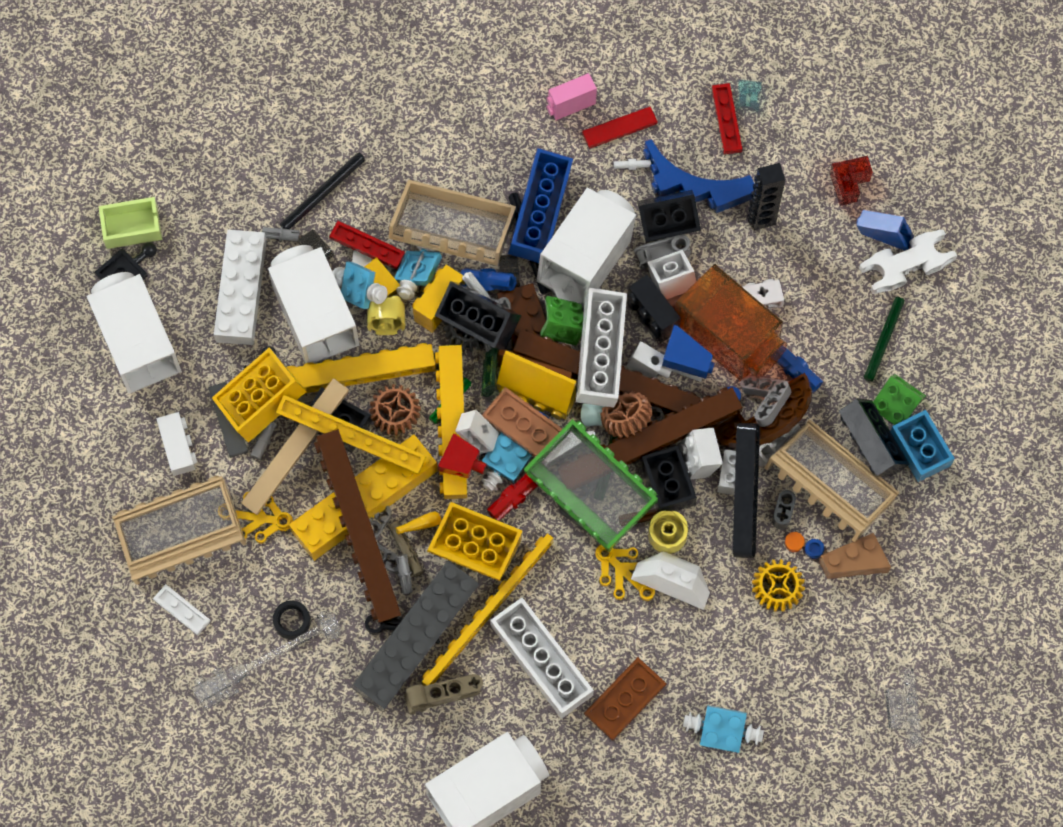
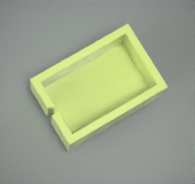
[99,197,162,249]

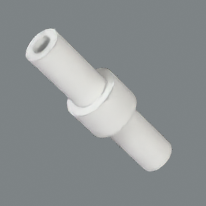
[614,159,651,170]

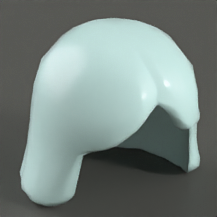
[581,403,606,427]

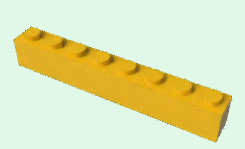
[287,343,436,393]
[435,345,467,499]

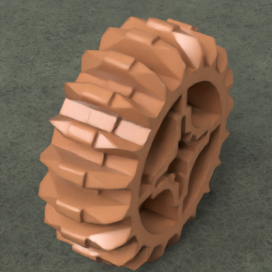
[369,384,421,436]
[600,391,653,438]

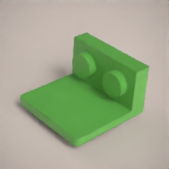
[540,296,583,346]
[873,374,926,425]

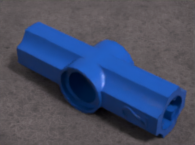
[461,268,516,291]
[770,344,823,393]

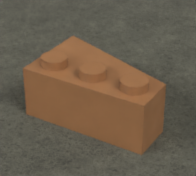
[819,533,891,579]

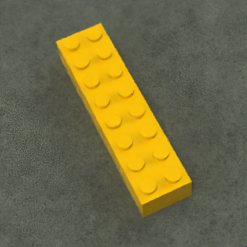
[289,434,438,561]

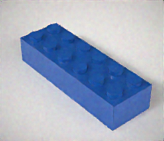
[508,148,573,263]

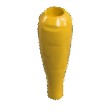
[395,511,441,535]

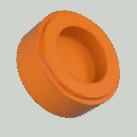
[785,532,805,552]

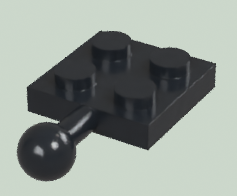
[94,242,157,280]

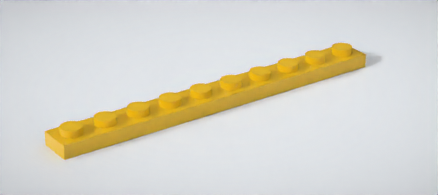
[422,533,554,686]

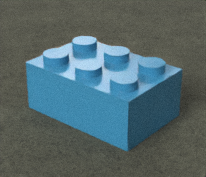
[890,410,955,482]

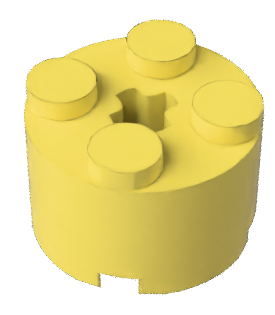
[367,296,405,335]
[648,510,688,554]

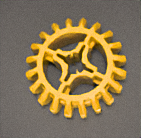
[752,559,805,612]

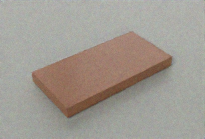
[482,387,562,462]

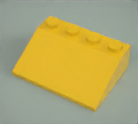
[212,348,306,442]
[497,351,576,419]
[427,502,523,581]

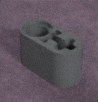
[772,490,796,530]

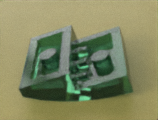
[481,348,498,397]

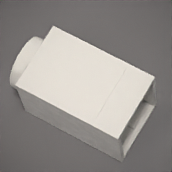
[537,187,636,308]
[268,245,359,363]
[87,272,182,394]
[425,732,549,827]

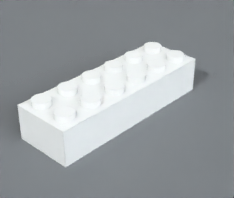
[214,230,267,345]
[576,288,627,408]
[490,598,594,719]

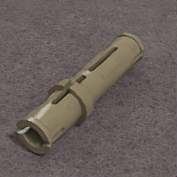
[388,521,424,578]

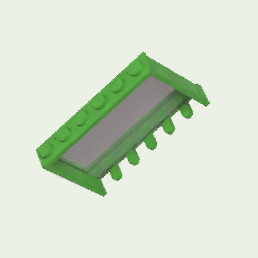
[524,419,658,552]

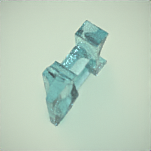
[736,80,762,113]

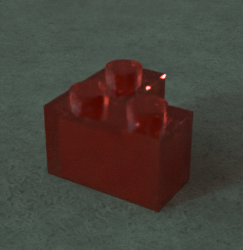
[829,155,873,206]

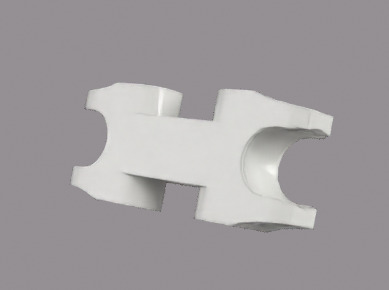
[859,230,957,294]

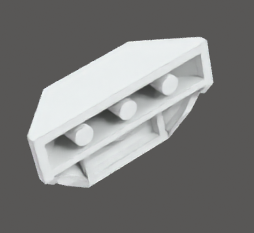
[631,551,710,610]

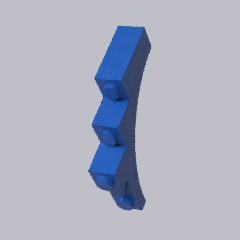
[643,139,755,214]

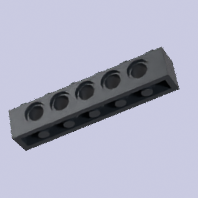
[747,163,785,230]

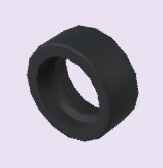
[273,600,311,640]

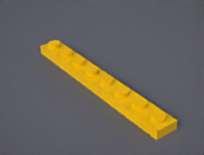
[276,395,426,474]

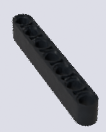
[733,423,760,558]

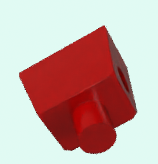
[438,433,487,478]

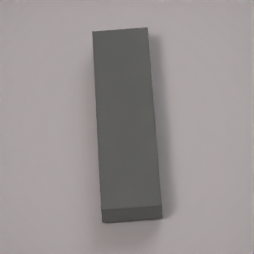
[208,382,248,458]

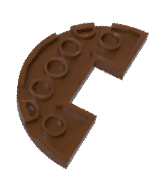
[709,373,812,448]

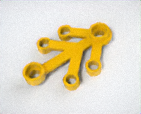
[218,491,293,544]
[595,545,655,601]

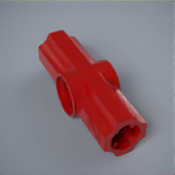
[487,474,538,521]

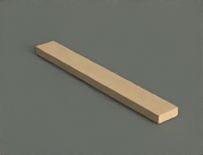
[241,378,350,515]

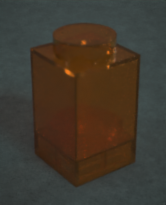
[675,264,788,381]

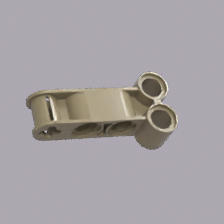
[404,674,483,715]

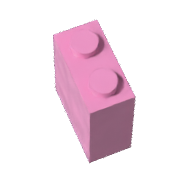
[546,73,597,120]

